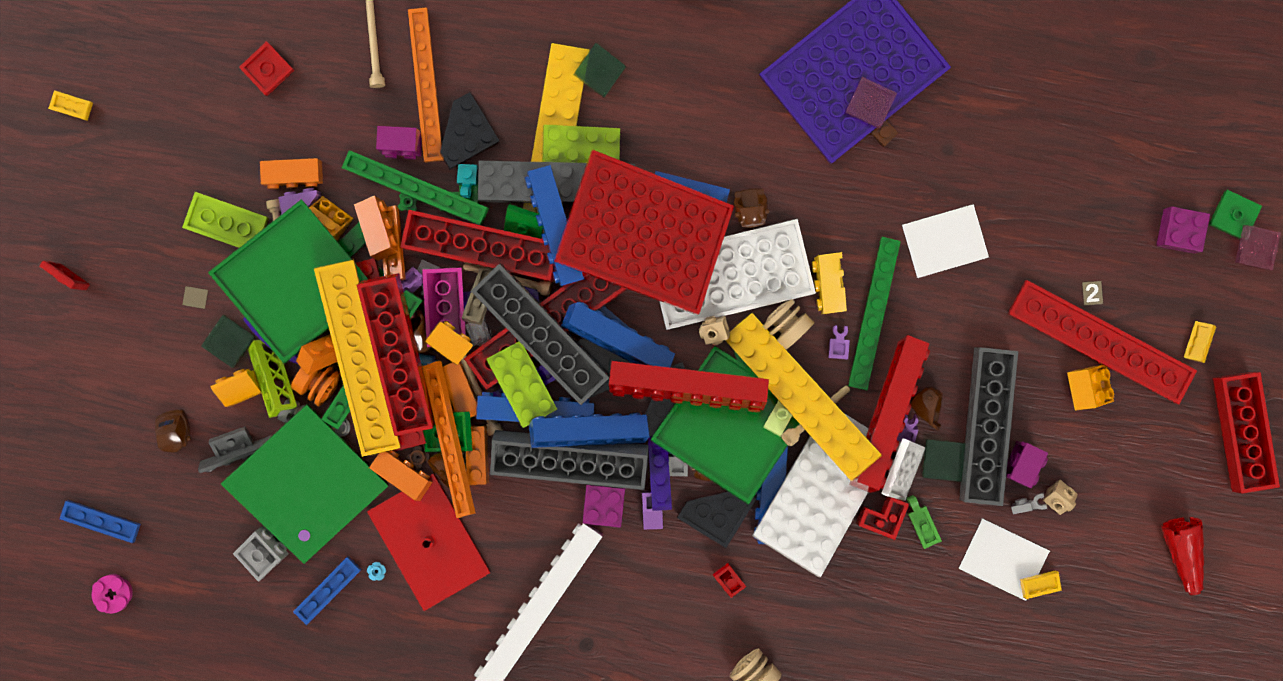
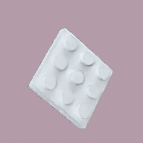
[881,439,925,501]

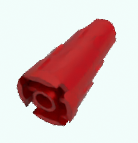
[1161,517,1204,595]

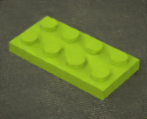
[542,125,620,163]
[182,192,269,248]
[486,342,558,428]

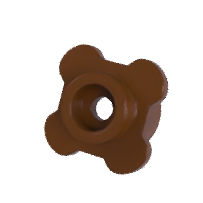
[407,446,430,469]

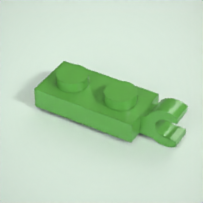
[906,495,942,549]

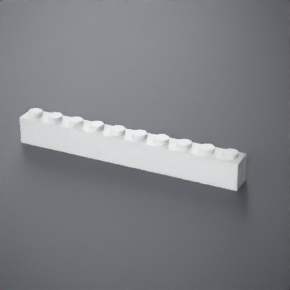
[474,523,603,681]

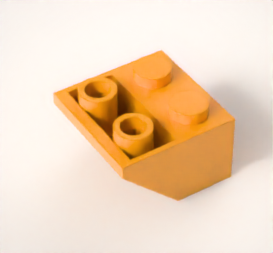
[309,196,353,241]
[424,321,473,365]
[1067,365,1114,410]
[210,369,261,407]

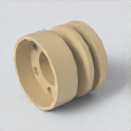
[762,299,814,349]
[730,648,782,681]

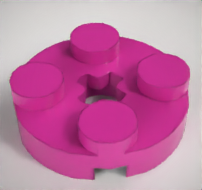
[92,574,133,614]

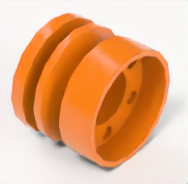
[291,366,341,407]

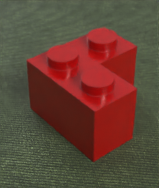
[856,496,909,540]

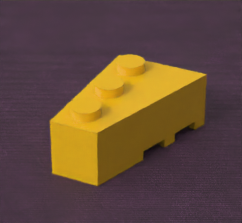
[812,252,847,314]

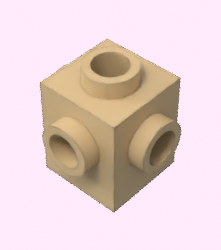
[699,316,730,345]
[1043,480,1078,515]

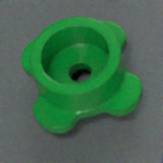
[398,193,417,211]

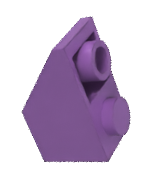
[278,188,321,214]
[642,491,663,530]

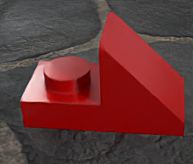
[713,562,746,598]

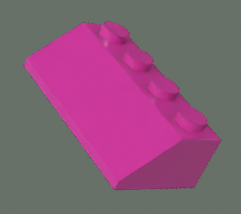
[422,268,465,347]

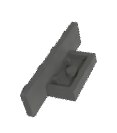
[198,426,271,473]

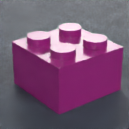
[376,126,422,160]
[1156,207,1210,254]
[1006,441,1048,488]
[583,484,625,527]

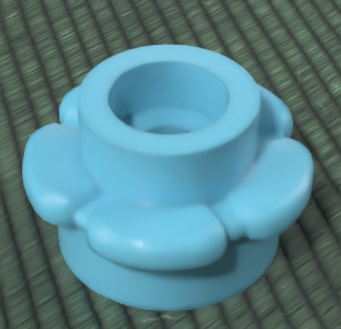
[367,562,386,581]

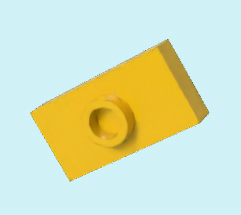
[48,90,93,121]
[1184,321,1216,363]
[1020,571,1062,599]

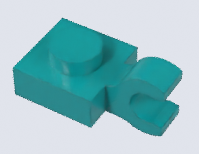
[457,164,479,198]

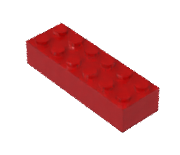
[1213,372,1280,494]

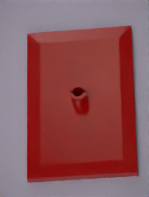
[367,473,491,611]

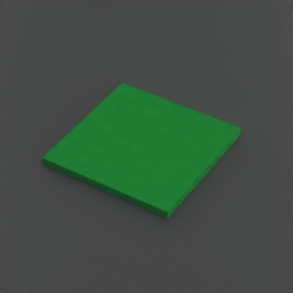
[208,199,368,364]
[651,346,799,505]
[221,404,389,564]

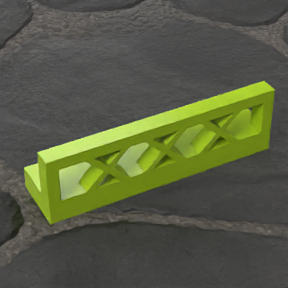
[248,340,297,418]

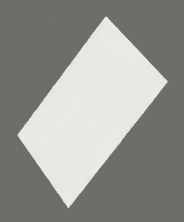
[902,204,989,278]
[959,519,1050,601]

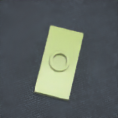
[763,400,792,437]

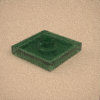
[573,43,626,98]
[201,315,256,368]
[922,439,965,482]

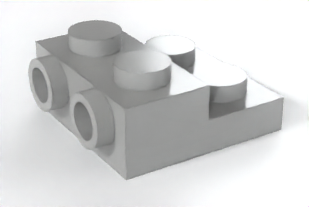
[233,526,289,582]

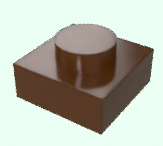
[871,120,898,147]

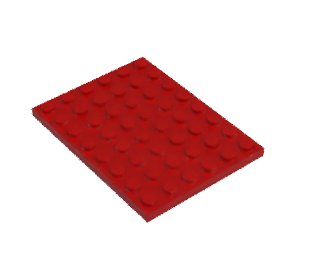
[554,150,734,315]

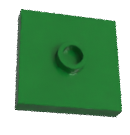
[1209,190,1262,241]
[504,204,543,239]

